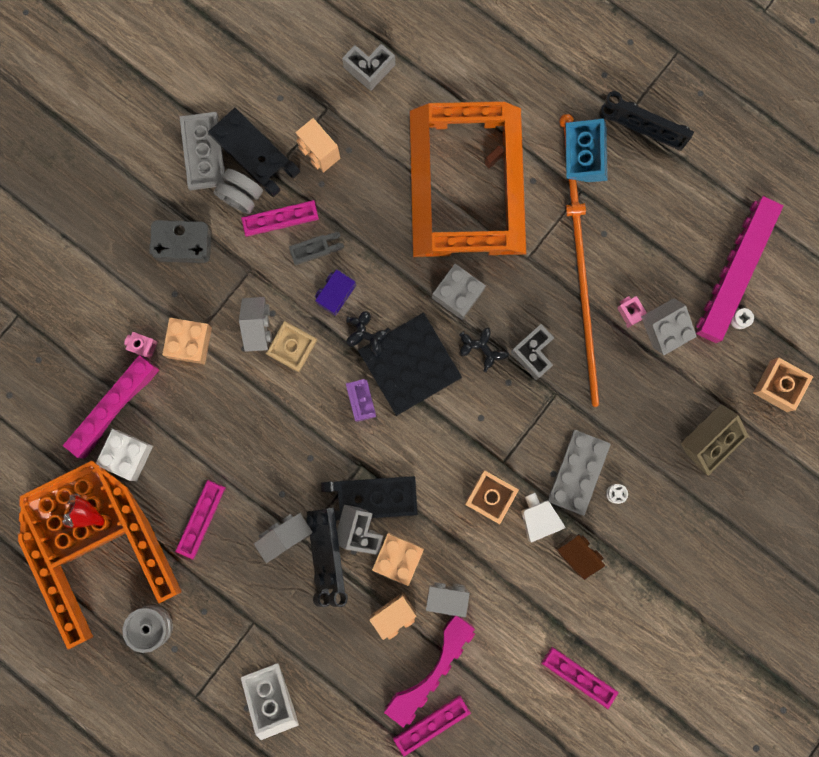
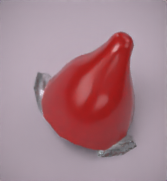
[62,494,105,528]

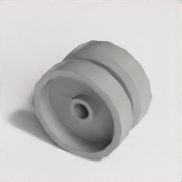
[214,169,263,214]
[122,605,173,653]

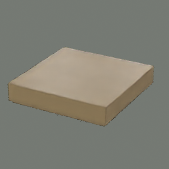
[266,321,318,372]

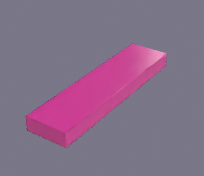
[241,200,319,237]
[175,480,226,559]
[541,647,619,709]
[393,695,471,757]

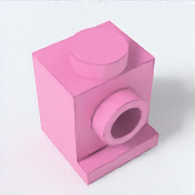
[617,296,647,328]
[124,332,158,359]

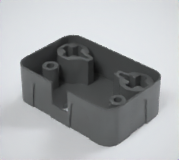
[149,220,212,263]

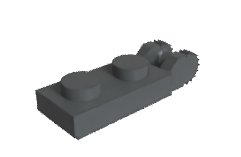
[289,232,344,266]

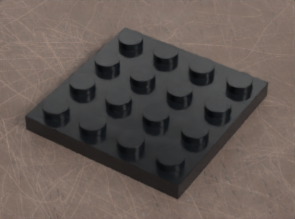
[358,312,462,416]

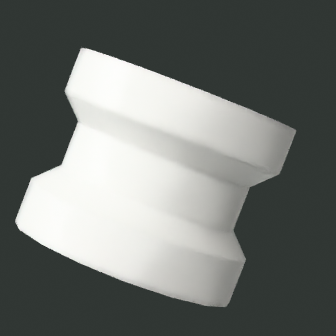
[731,308,754,330]
[606,484,628,504]

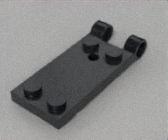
[600,91,694,151]
[208,107,300,197]
[321,476,418,521]
[306,508,348,607]

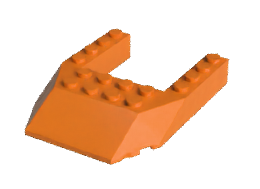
[18,461,182,650]

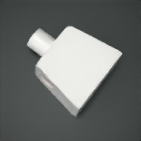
[521,493,565,542]

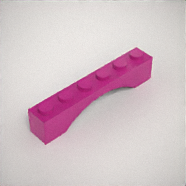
[63,355,159,459]
[384,615,475,728]

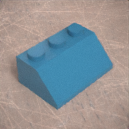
[566,119,608,182]

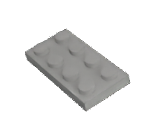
[180,112,226,191]
[547,430,611,516]

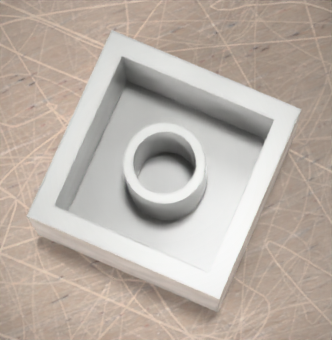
[96,429,153,481]

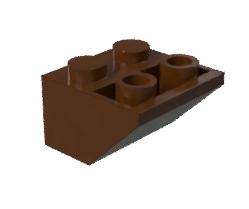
[555,533,605,580]

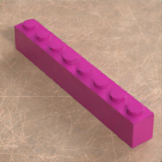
[696,196,784,343]

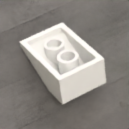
[241,663,299,740]

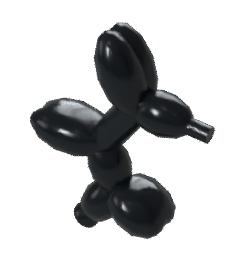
[346,311,390,356]
[459,327,509,373]

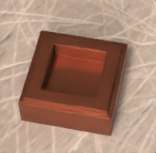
[485,146,504,169]

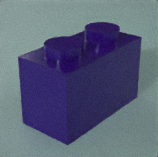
[315,269,356,316]

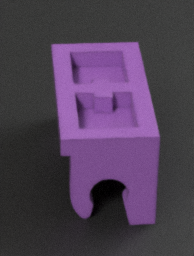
[346,379,376,422]

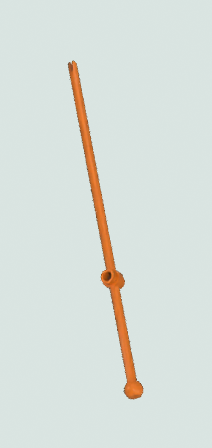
[559,114,599,407]

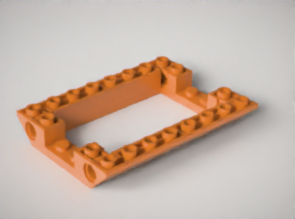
[410,102,526,257]

